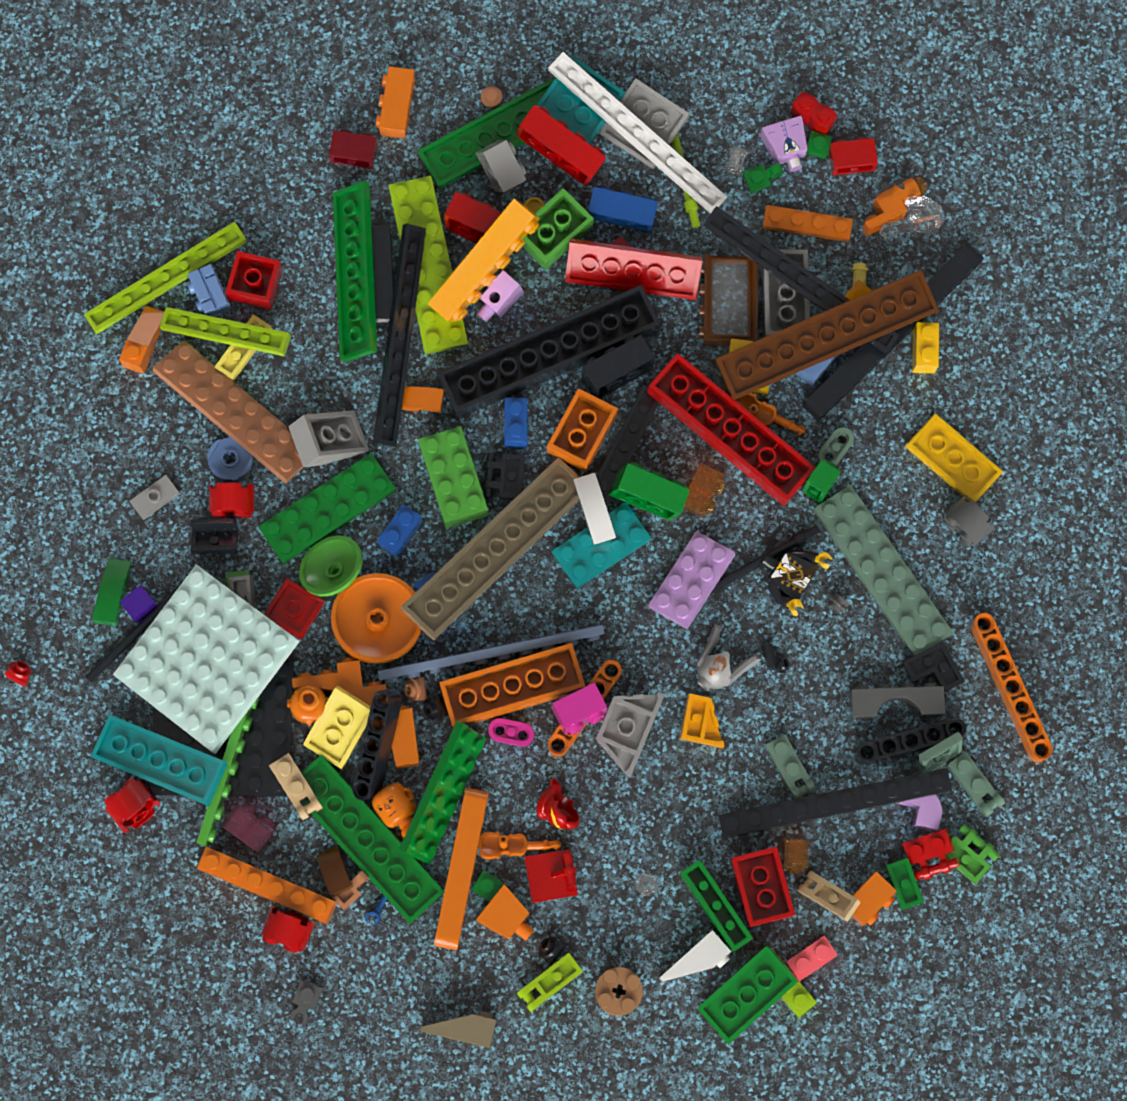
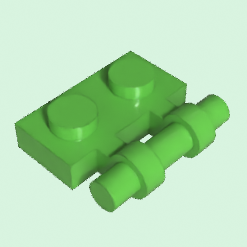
[947,824,1000,884]

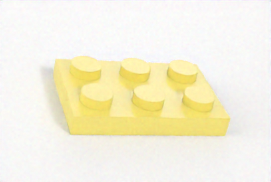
[303,686,371,769]

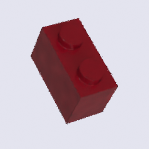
[329,129,378,169]

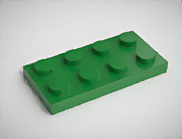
[697,945,799,1045]

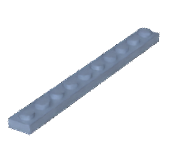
[378,624,605,683]

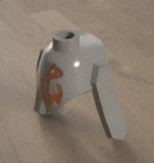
[697,624,761,691]

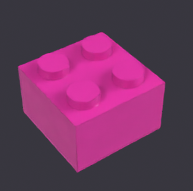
[552,682,607,735]

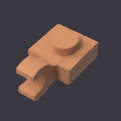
[328,871,369,910]

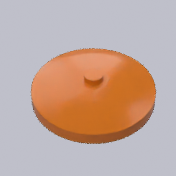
[331,573,422,664]

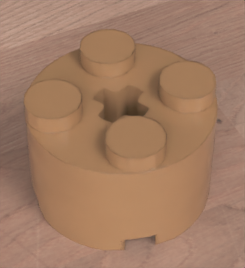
[595,967,643,1016]

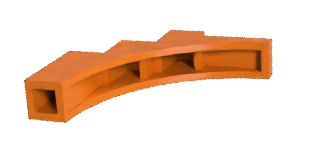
[292,658,420,769]

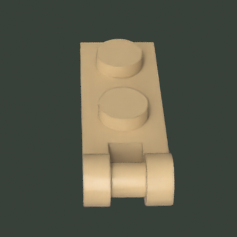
[269,753,323,820]
[797,871,861,922]

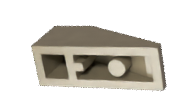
[420,1011,497,1048]

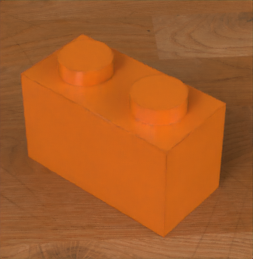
[852,871,897,926]

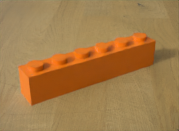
[197,847,337,925]

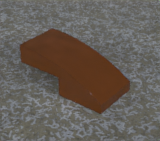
[316,846,353,897]

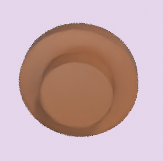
[481,86,502,108]

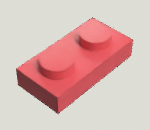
[786,936,838,981]

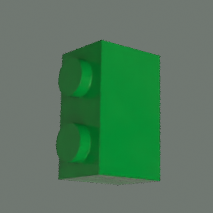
[802,460,841,504]

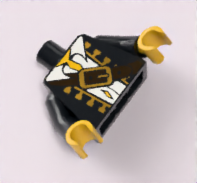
[760,550,832,616]

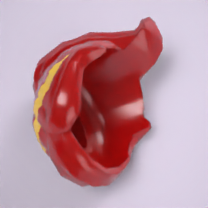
[536,778,580,830]

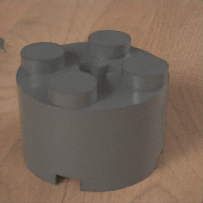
[943,495,995,548]

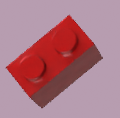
[828,137,878,176]

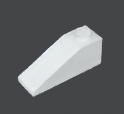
[659,930,731,982]

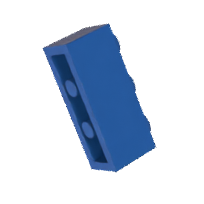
[588,186,658,233]

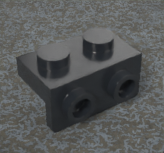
[191,517,239,554]

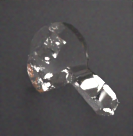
[879,196,943,238]

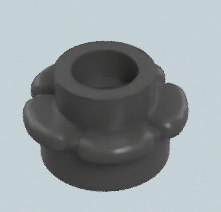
[829,593,850,614]

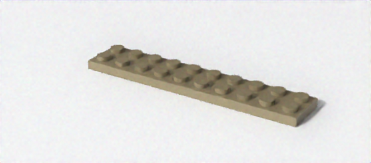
[401,457,580,641]

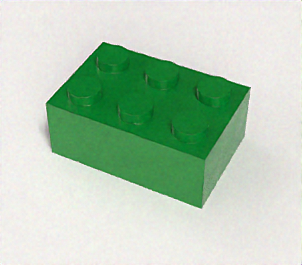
[609,462,690,521]

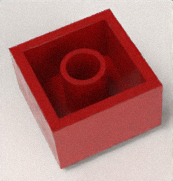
[226,251,283,310]

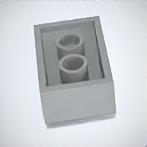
[288,410,369,467]

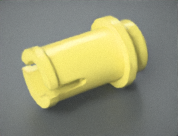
[851,263,868,285]

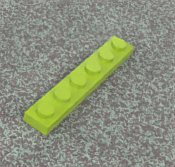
[159,307,291,356]

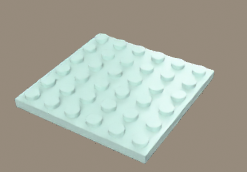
[113,565,300,754]

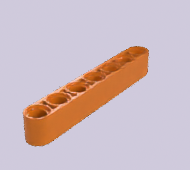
[971,613,1053,763]
[434,787,489,950]

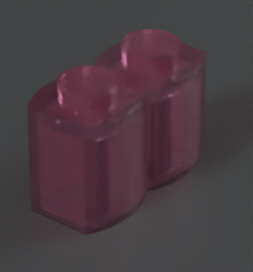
[221,803,276,854]

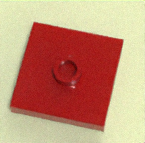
[264,578,326,640]

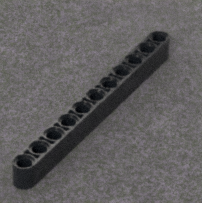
[802,243,984,422]

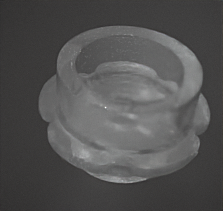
[635,873,658,896]

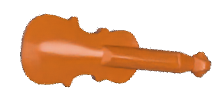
[735,393,805,436]
[479,831,561,860]

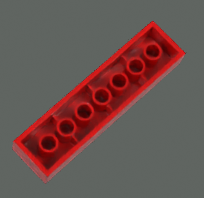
[647,353,816,507]

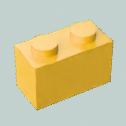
[912,322,939,374]

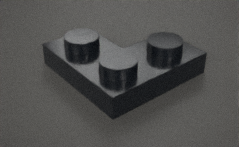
[901,641,965,693]

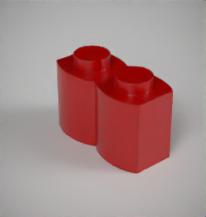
[790,92,837,135]

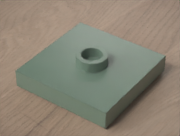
[918,732,963,773]

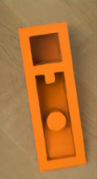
[119,306,164,374]

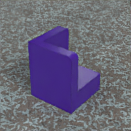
[120,585,157,623]

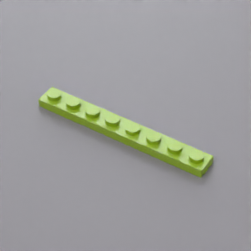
[84,222,247,335]

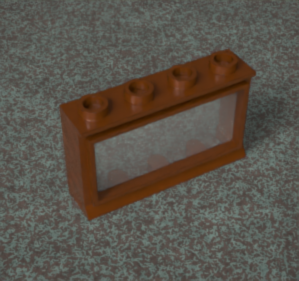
[699,254,758,346]

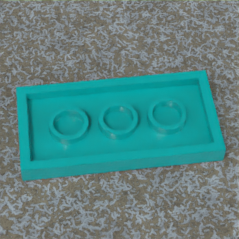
[551,503,652,589]

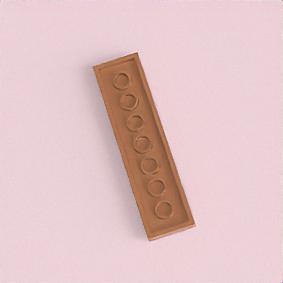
[153,340,304,484]

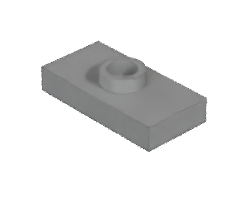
[129,475,180,520]

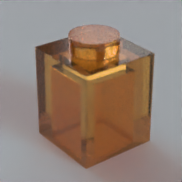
[782,840,808,874]

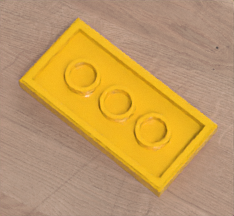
[905,413,1003,503]

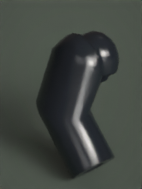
[762,644,790,673]

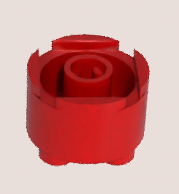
[209,483,255,519]
[104,778,160,833]
[261,906,315,953]

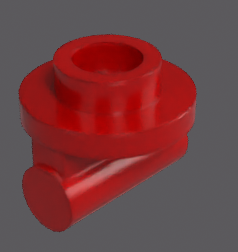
[5,661,32,687]

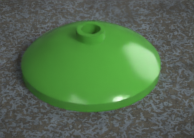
[299,536,363,596]

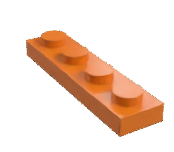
[762,205,853,242]

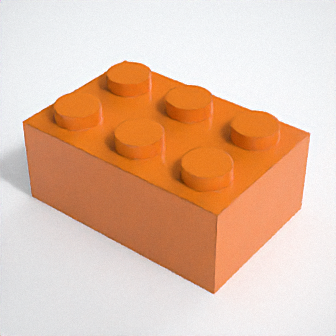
[547,388,618,473]

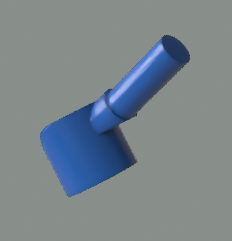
[365,895,387,925]

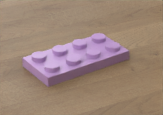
[648,531,735,630]

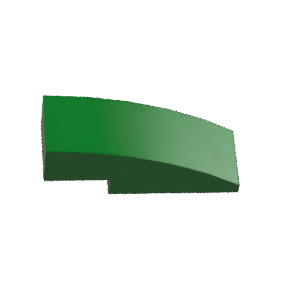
[92,558,132,627]

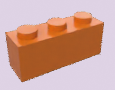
[376,66,416,139]

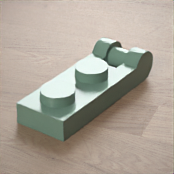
[765,734,817,799]
[946,751,1005,817]

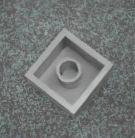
[475,140,526,193]

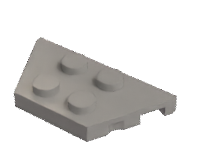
[596,693,665,778]

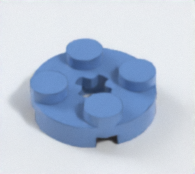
[207,437,253,482]

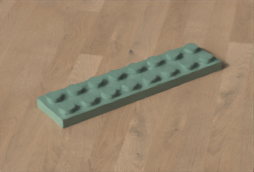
[813,485,953,656]

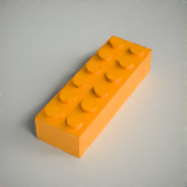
[428,199,540,322]

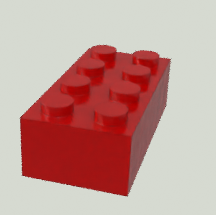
[516,105,606,187]

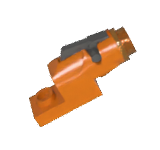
[862,176,927,237]

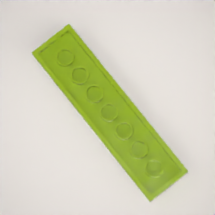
[388,176,468,355]

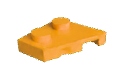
[679,693,724,749]

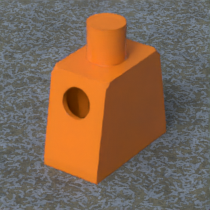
[476,885,534,941]

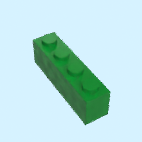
[679,860,753,953]

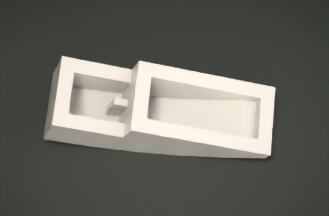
[573,473,616,545]

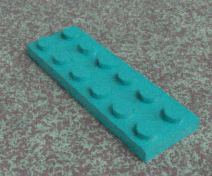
[90,714,228,806]

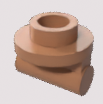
[404,677,428,701]

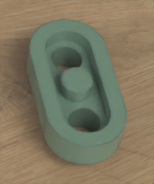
[817,427,854,466]

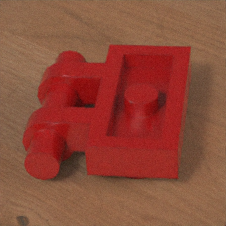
[902,828,960,880]

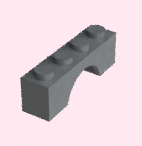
[849,683,946,720]

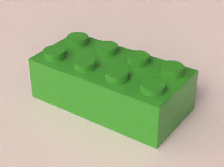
[418,426,489,529]

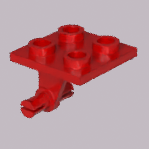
[525,849,578,903]

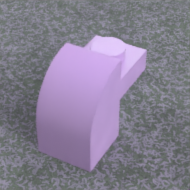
[897,795,942,832]

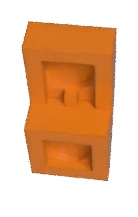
[401,386,444,413]

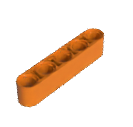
[548,660,622,758]

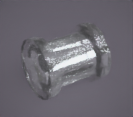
[724,147,748,175]

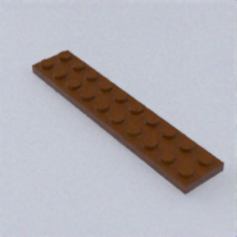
[715,270,939,400]

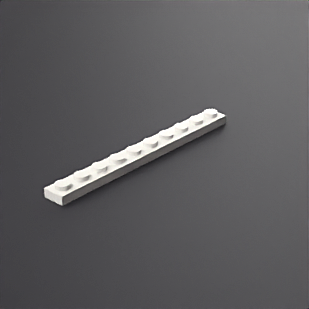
[548,52,727,214]

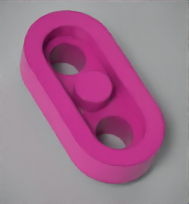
[489,718,534,747]

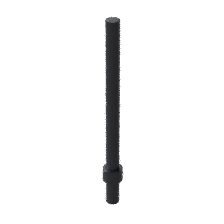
[709,525,820,596]
[85,580,184,683]

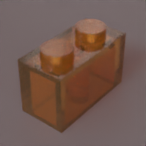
[683,463,726,519]

